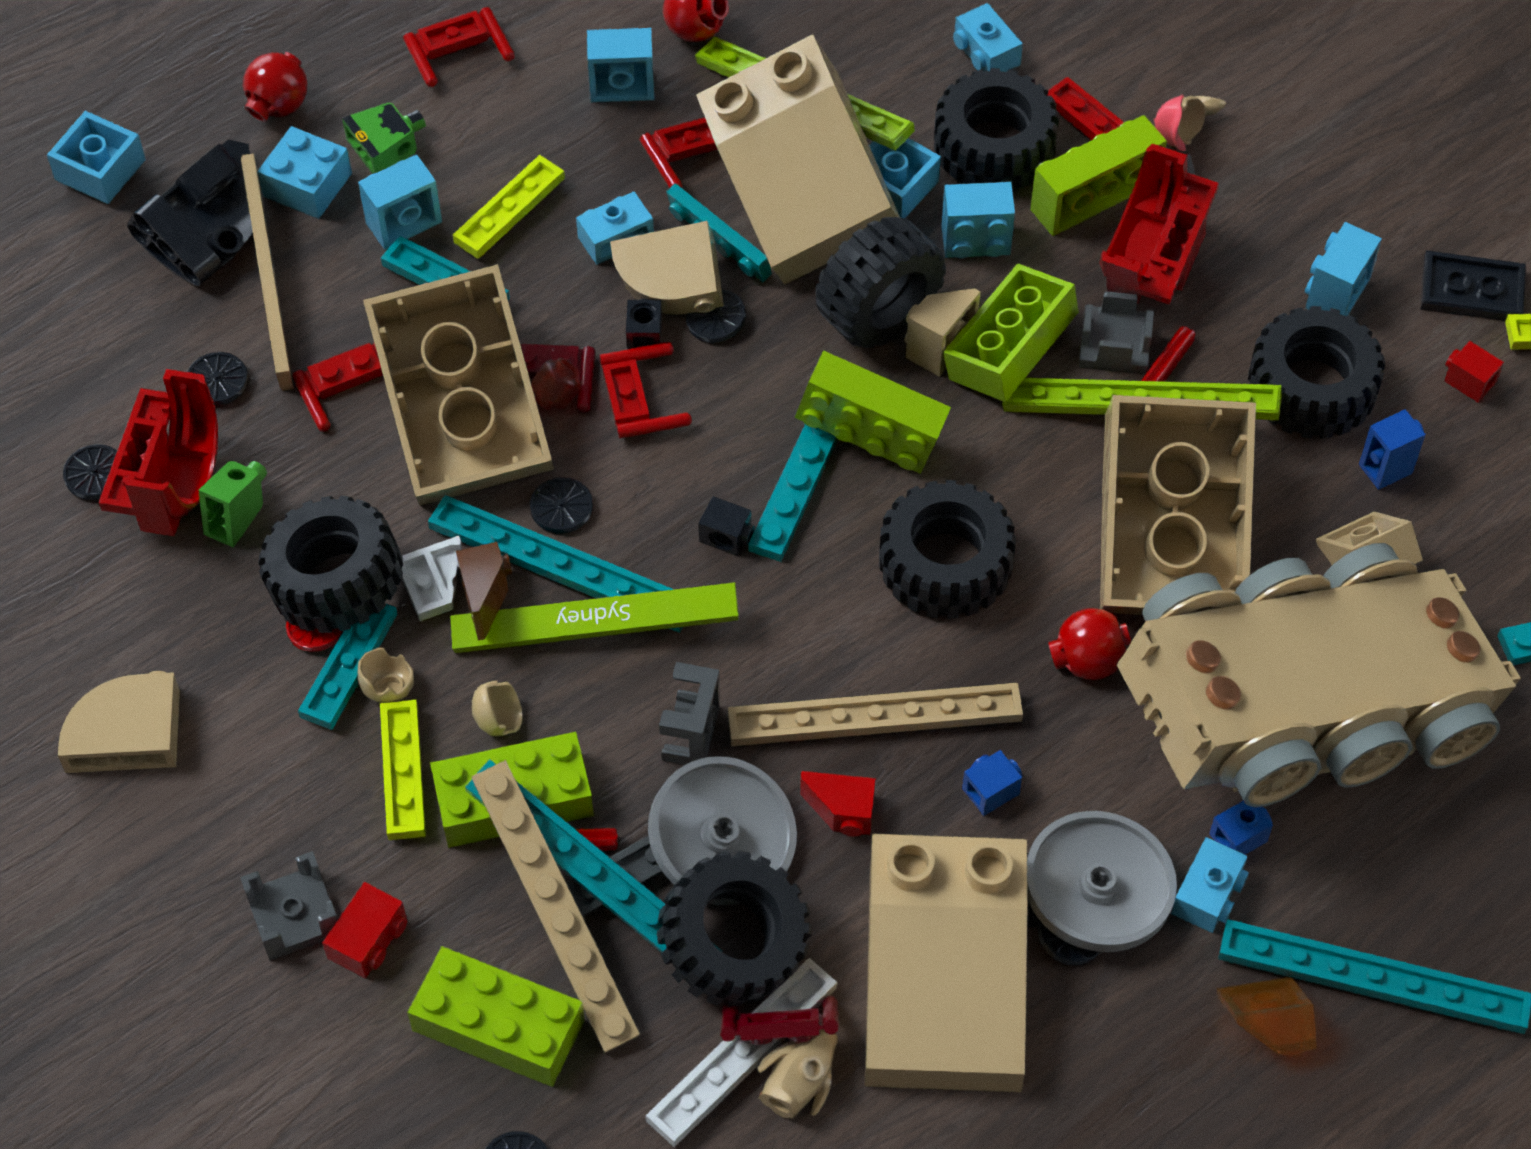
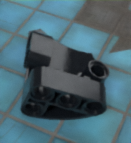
[127,139,253,286]

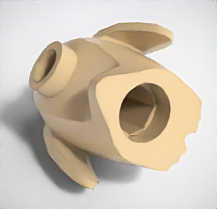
[758,1029,838,1118]

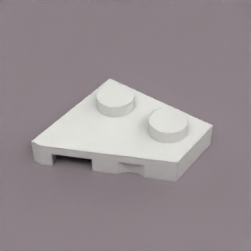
[402,536,462,621]

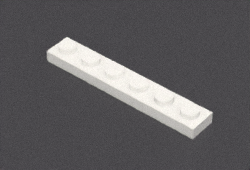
[646,958,837,1147]

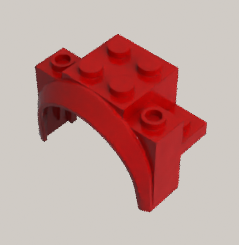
[1099,143,1219,305]
[99,369,218,537]

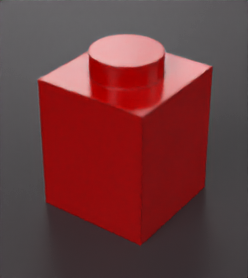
[1444,341,1504,403]

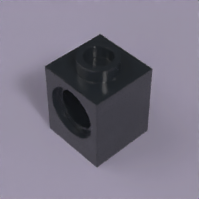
[626,299,662,349]
[698,496,755,556]

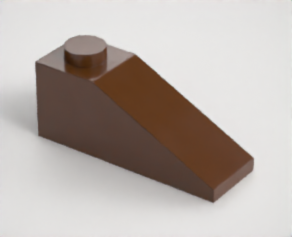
[456,542,512,641]

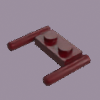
[520,344,596,413]
[720,996,839,1045]

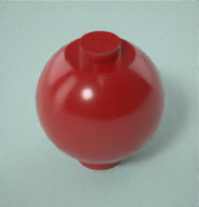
[663,0,729,42]
[243,52,308,122]
[1048,608,1132,680]

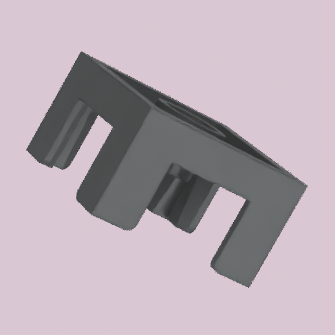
[659,662,720,765]
[240,851,338,961]

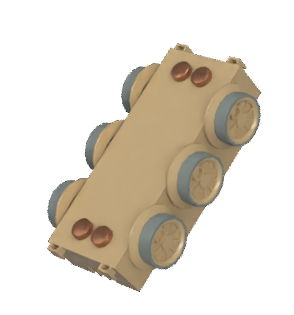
[1117,543,1521,807]

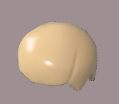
[358,648,414,703]
[472,681,523,736]

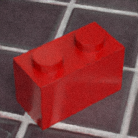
[322,882,407,979]

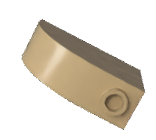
[610,221,724,314]
[58,671,180,773]

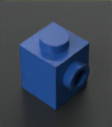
[962,750,1023,816]
[1209,800,1273,855]

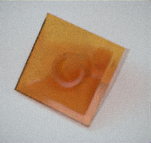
[1216,977,1317,1056]

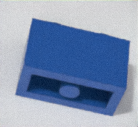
[1359,409,1426,490]

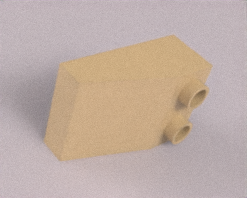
[696,34,900,284]
[363,264,554,505]
[1100,395,1256,615]
[865,834,1027,1092]

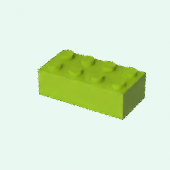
[1030,115,1167,236]
[943,264,1079,402]
[794,350,951,474]
[430,732,594,848]
[407,946,585,1087]

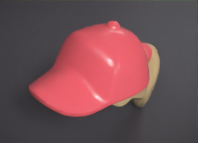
[1154,95,1226,151]

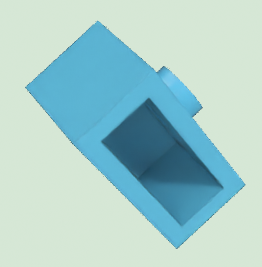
[953,3,1023,72]
[576,192,654,265]
[1171,837,1249,933]

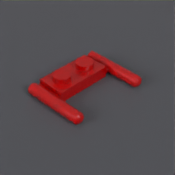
[403,7,515,87]
[639,117,718,188]
[599,342,692,439]
[292,343,383,432]

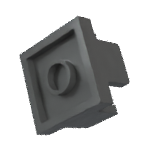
[1079,291,1154,375]

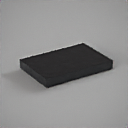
[1420,250,1526,321]

